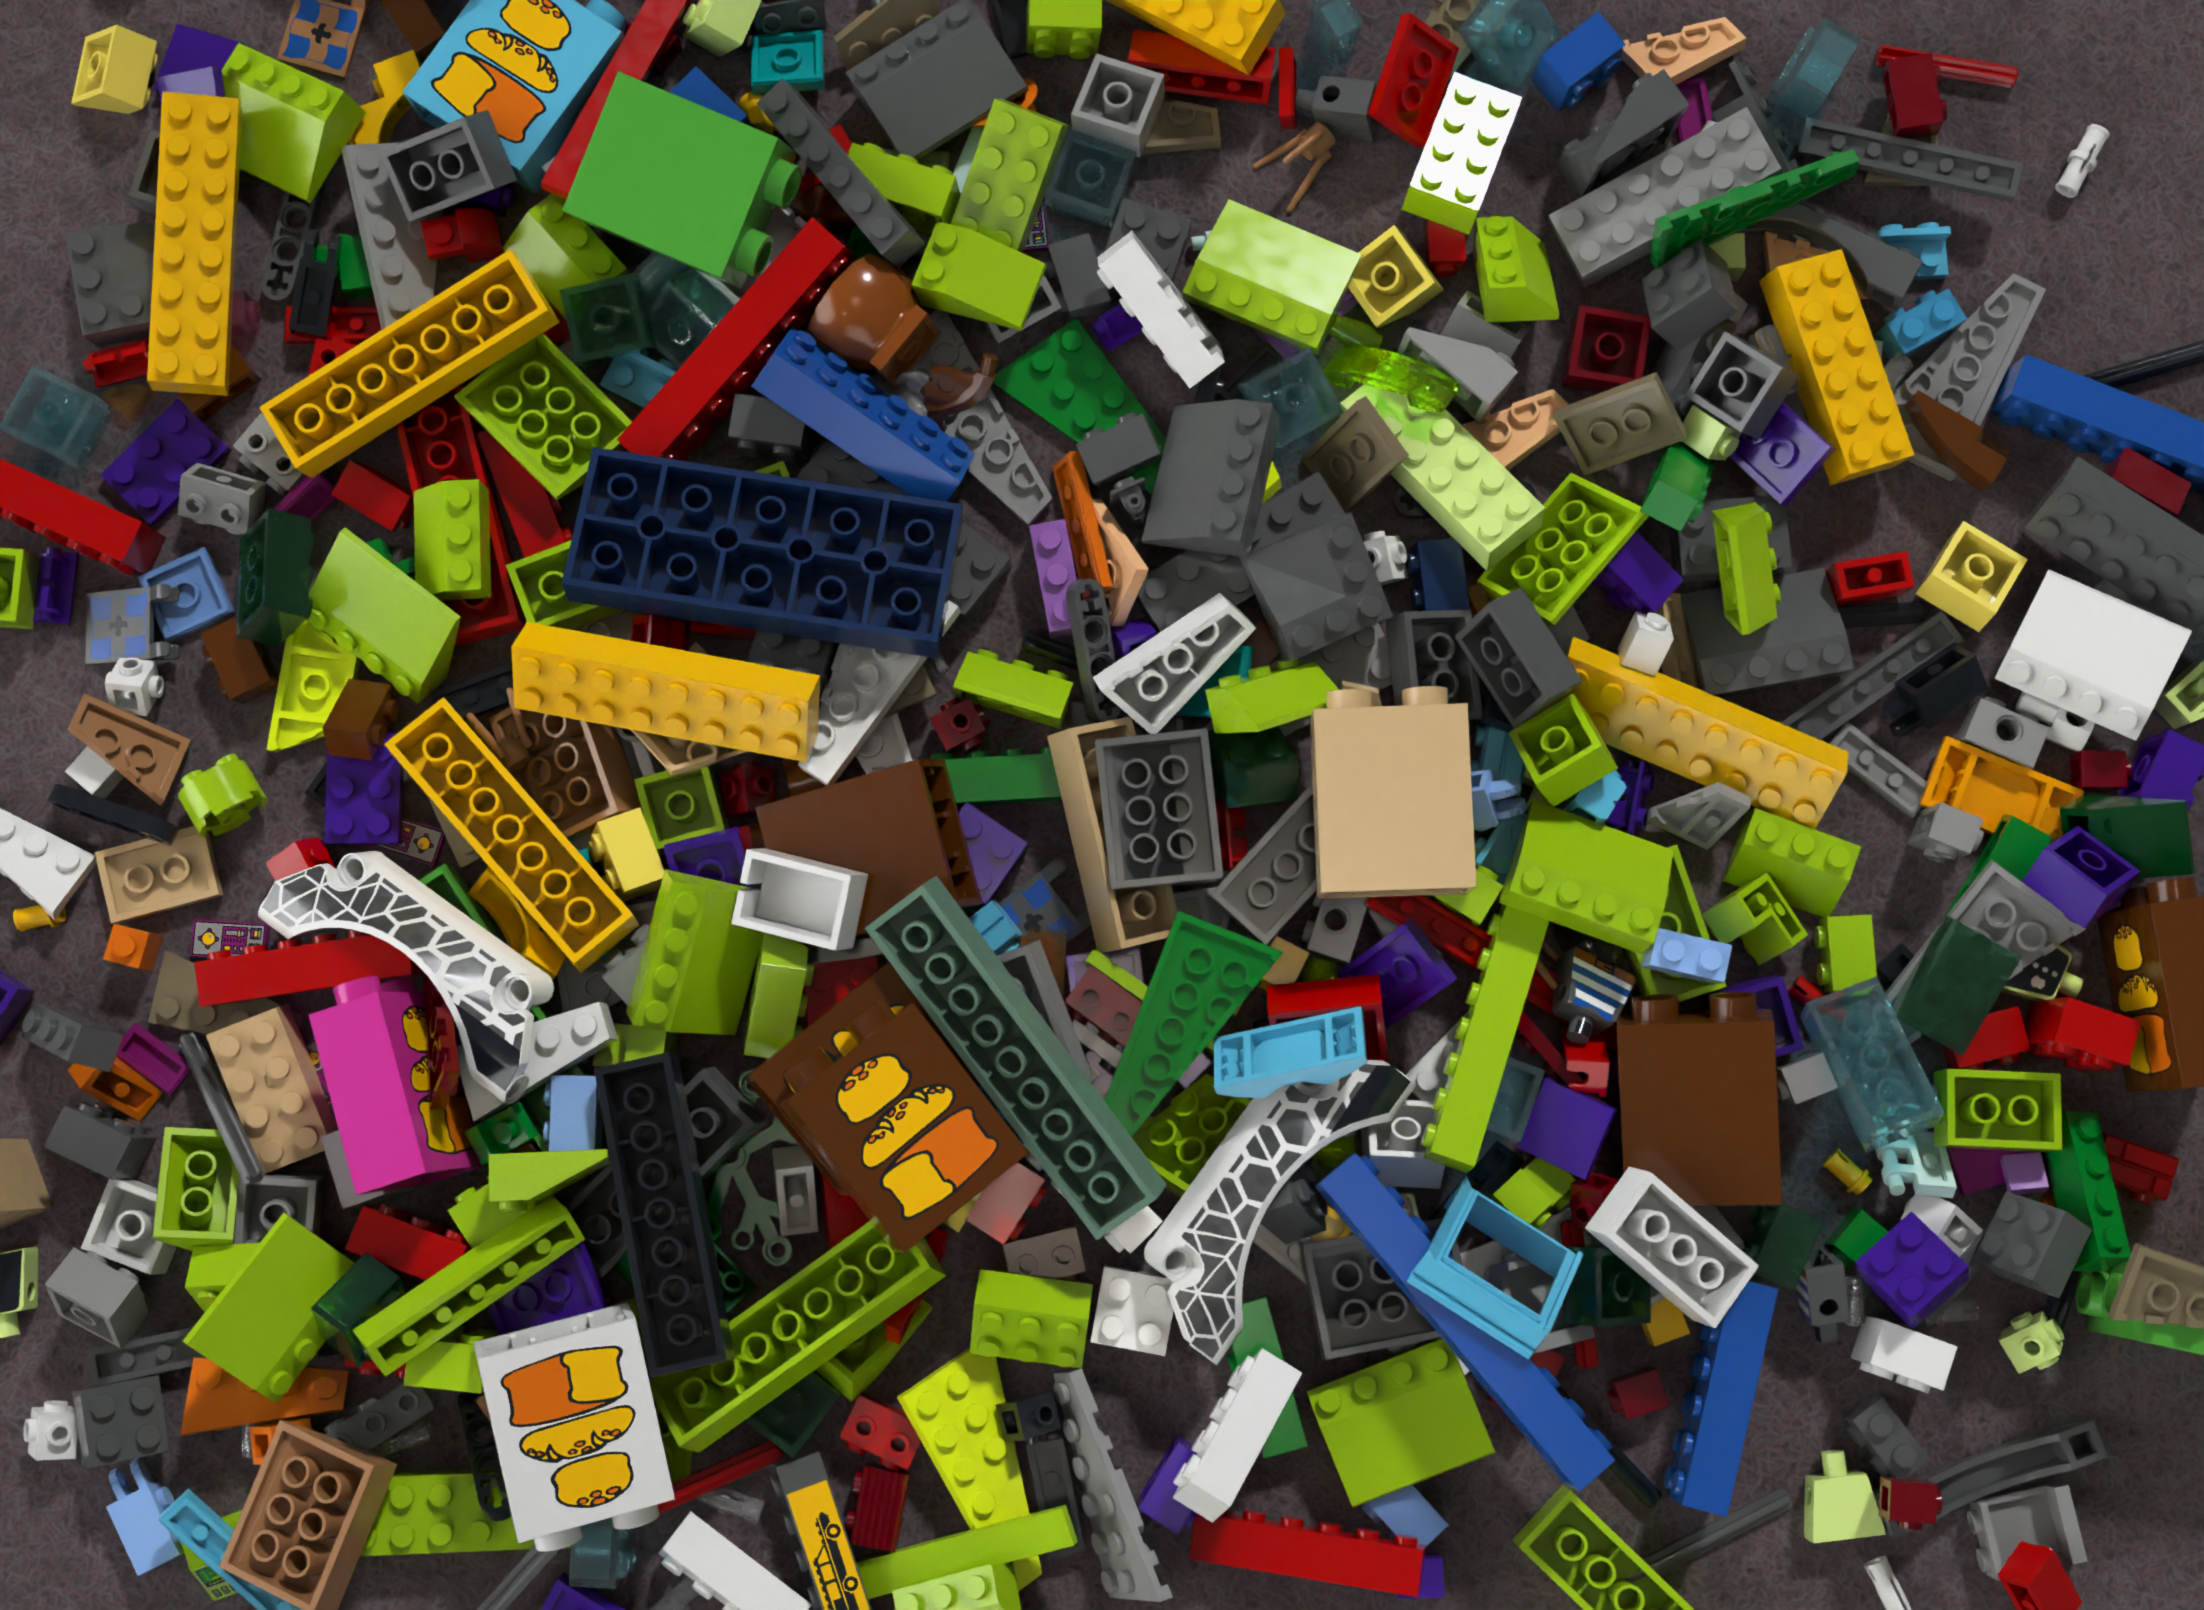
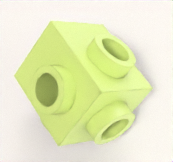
[1999,1311,2065,1374]

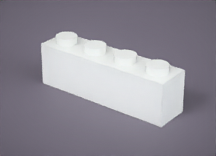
[658,1511,812,1610]

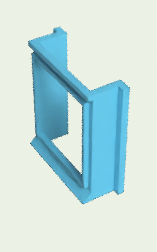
[1406,1175,1584,1360]

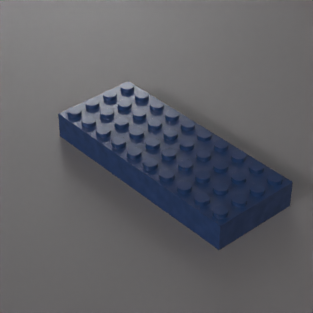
[562,447,963,658]

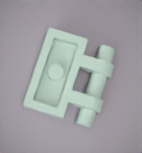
[1875,1130,1957,1198]

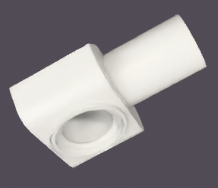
[2015,691,2095,752]

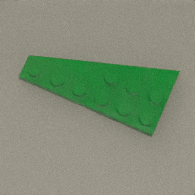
[1650,149,1860,269]
[992,318,1166,497]
[1104,911,1283,1137]

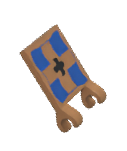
[277,0,372,79]

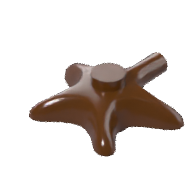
[789,185,856,231]

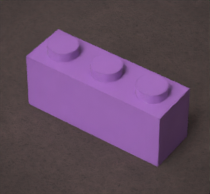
[1029,519,1086,639]

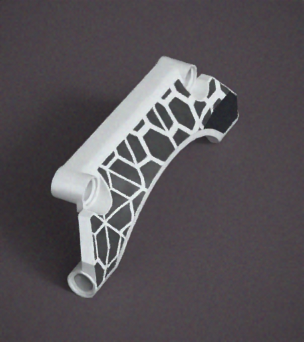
[258,851,554,1104]
[1144,1060,1416,1365]

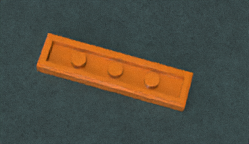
[1052,451,1113,600]

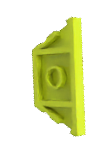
[266,612,360,753]

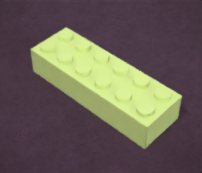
[1340,360,1545,571]

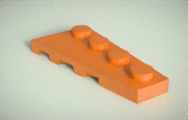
[180,1357,350,1436]

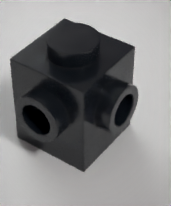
[996,1391,1062,1445]

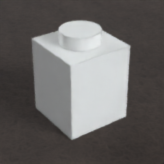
[1618,611,1674,676]
[65,746,124,799]

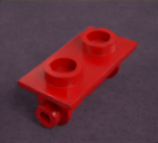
[83,338,149,388]
[1215,795,1248,871]

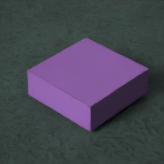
[2000,1152,2049,1195]

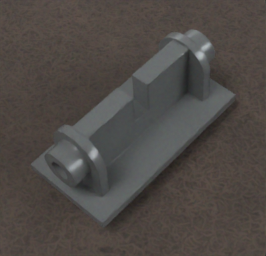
[753,0,828,35]
[1110,477,1145,526]

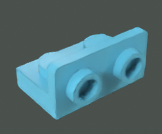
[1876,222,1951,280]
[599,342,679,409]
[1475,813,1526,884]

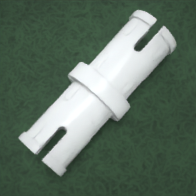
[2055,124,2110,198]

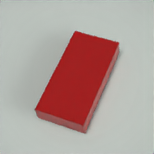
[1279,47,1297,129]

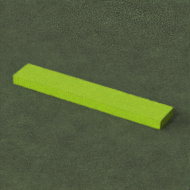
[856,1505,1078,1599]

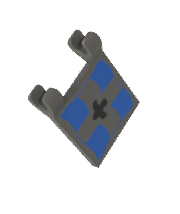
[85,584,180,665]
[999,857,1091,959]

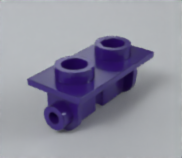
[1093,304,1143,352]
[33,547,79,625]
[1607,760,1655,837]

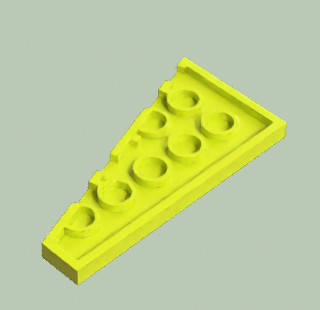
[897,1347,1042,1592]

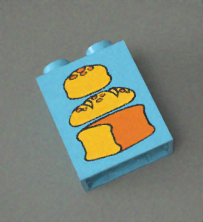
[402,0,628,194]

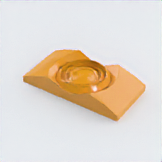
[1918,736,2084,845]

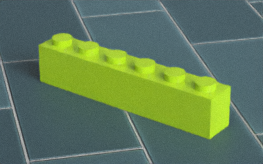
[353,1195,585,1377]

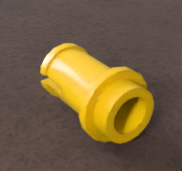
[13,905,66,932]
[1822,1148,1872,1196]

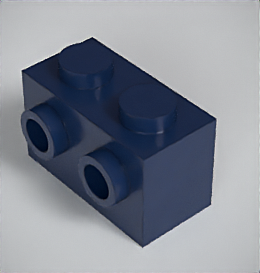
[1406,538,1470,611]

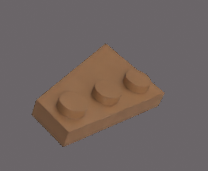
[67,693,190,806]

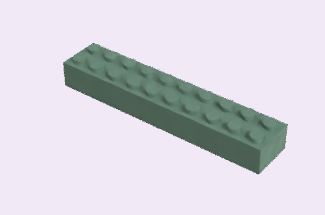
[865,875,1167,1240]

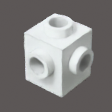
[1363,531,1409,586]
[104,657,164,716]
[24,1400,79,1461]

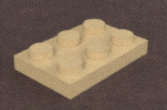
[95,826,224,924]

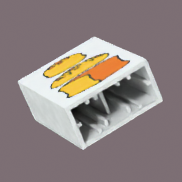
[473,1302,675,1551]

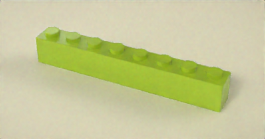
[1421,879,1549,1173]

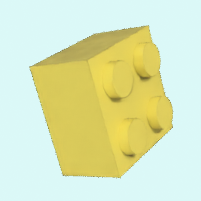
[1915,521,2028,632]
[588,807,665,902]

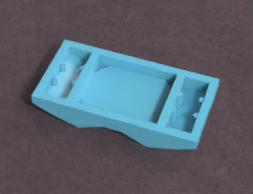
[1214,1006,1367,1098]

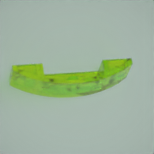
[1319,347,1460,415]

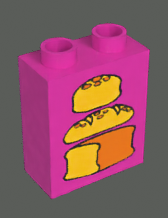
[309,976,489,1195]

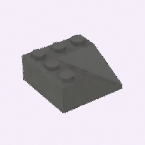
[1556,69,1689,198]
[65,223,155,347]
[1240,512,1393,660]

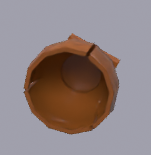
[807,252,941,389]

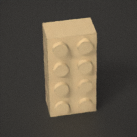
[206,1003,339,1174]

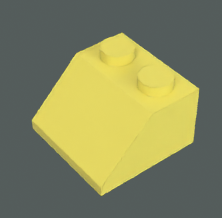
[71,25,157,114]
[1348,225,1444,328]

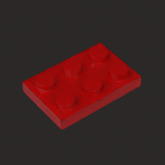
[1367,13,1459,148]

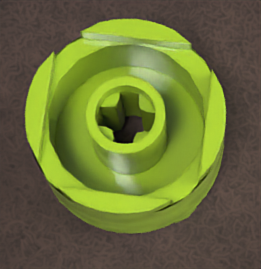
[178,754,268,837]

